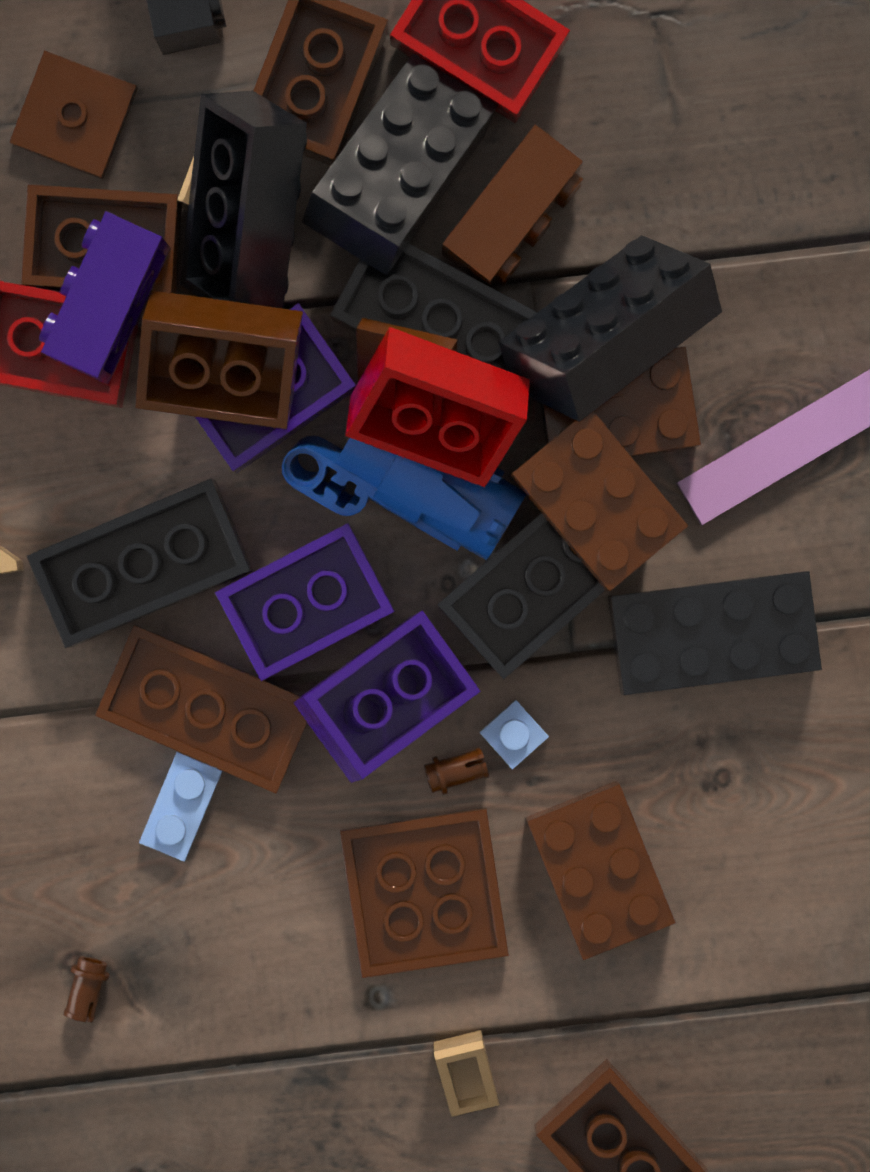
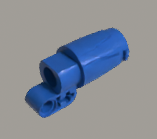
[281,435,526,561]

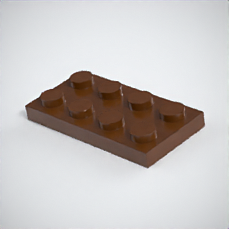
[95,625,307,794]

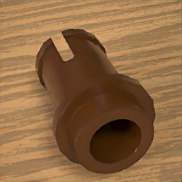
[424,747,489,795]
[63,956,110,1023]

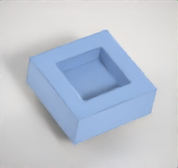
[479,700,549,770]

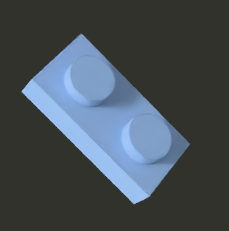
[139,751,223,862]

